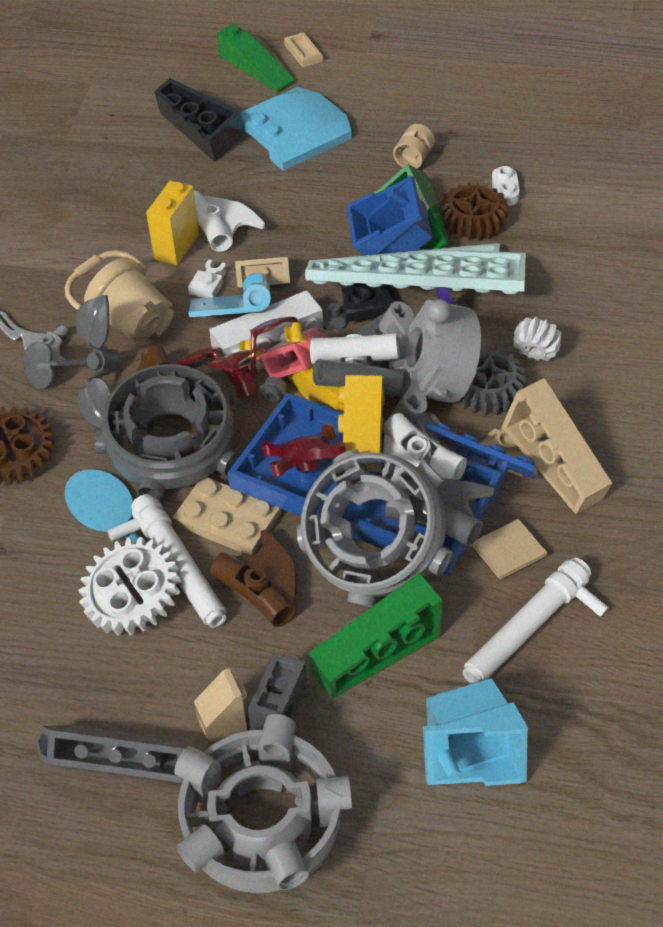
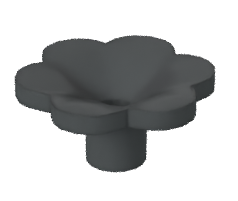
[322,303,349,330]

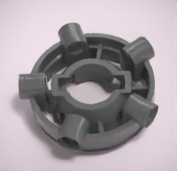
[94,364,239,502]

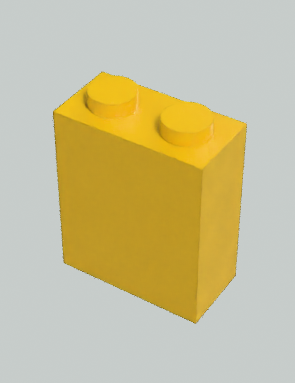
[146,181,199,266]

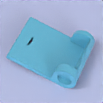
[189,273,271,318]

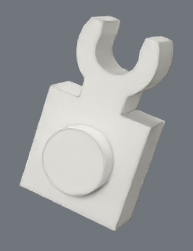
[188,260,226,298]

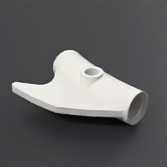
[194,190,265,252]
[310,333,400,364]
[382,413,467,489]

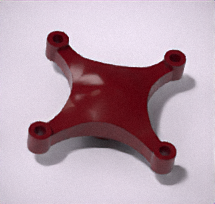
[261,424,347,477]

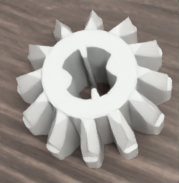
[513,317,562,361]

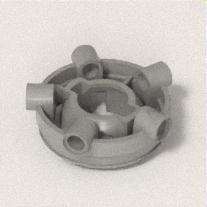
[297,449,452,607]
[174,714,352,893]

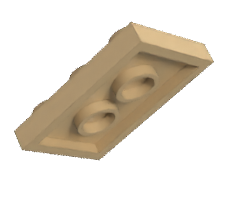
[172,477,282,556]

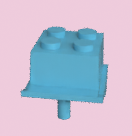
[423,678,528,786]

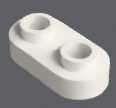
[492,166,520,206]

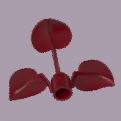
[175,316,298,398]

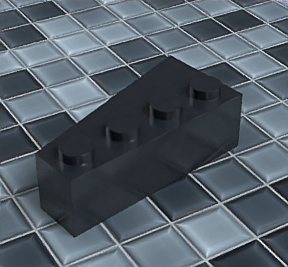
[154,78,245,162]

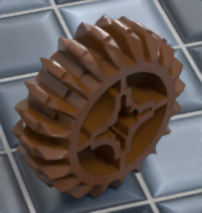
[440,183,508,240]

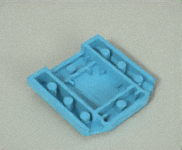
[241,87,352,171]

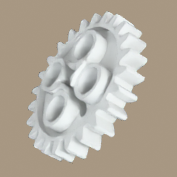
[79,537,181,636]

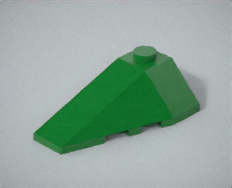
[217,24,295,93]
[374,164,449,250]

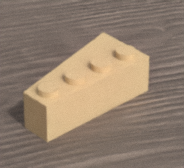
[502,378,612,514]

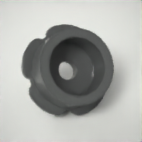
[260,377,287,402]

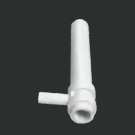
[107,494,226,628]
[462,557,609,683]

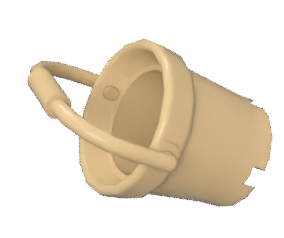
[64,250,174,346]

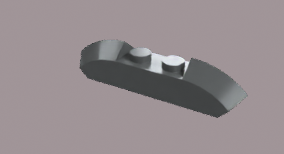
[36,725,197,783]

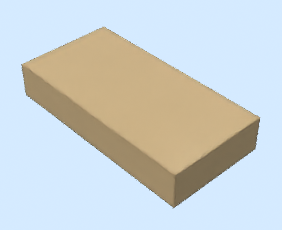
[284,32,323,68]

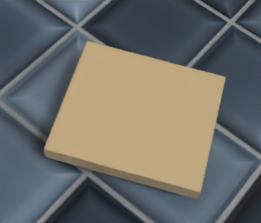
[472,519,547,580]

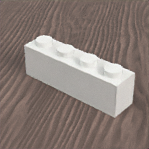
[209,290,323,364]

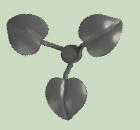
[23,295,121,427]

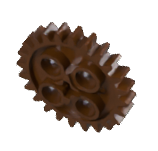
[0,406,55,486]

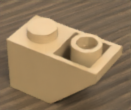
[194,668,249,746]

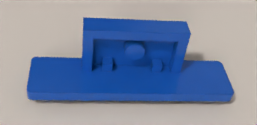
[424,423,538,485]

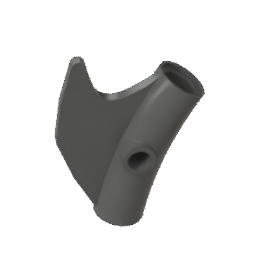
[313,359,403,397]
[385,479,495,546]

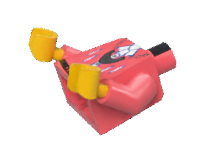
[240,322,327,378]

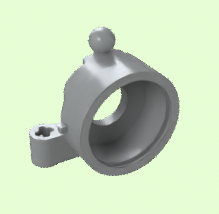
[379,299,481,425]

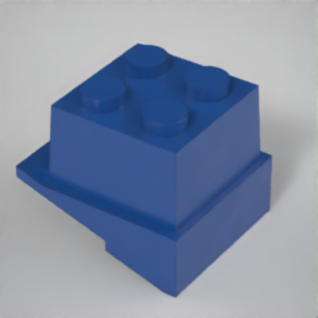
[346,176,432,255]

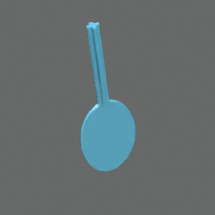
[65,469,139,544]

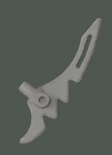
[0,310,70,366]

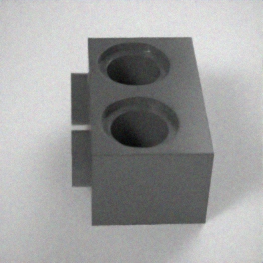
[248,653,307,730]

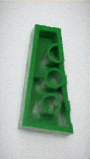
[308,573,442,700]

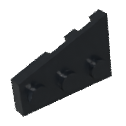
[341,255,394,323]

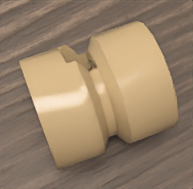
[393,124,435,169]

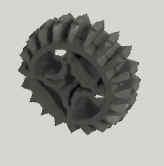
[457,347,527,415]

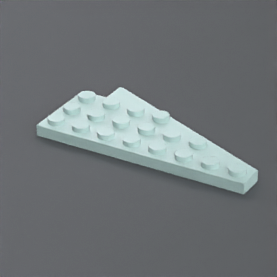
[305,243,526,294]

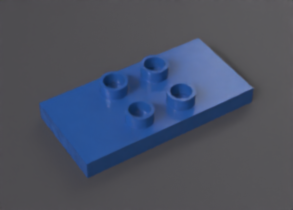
[228,393,502,576]

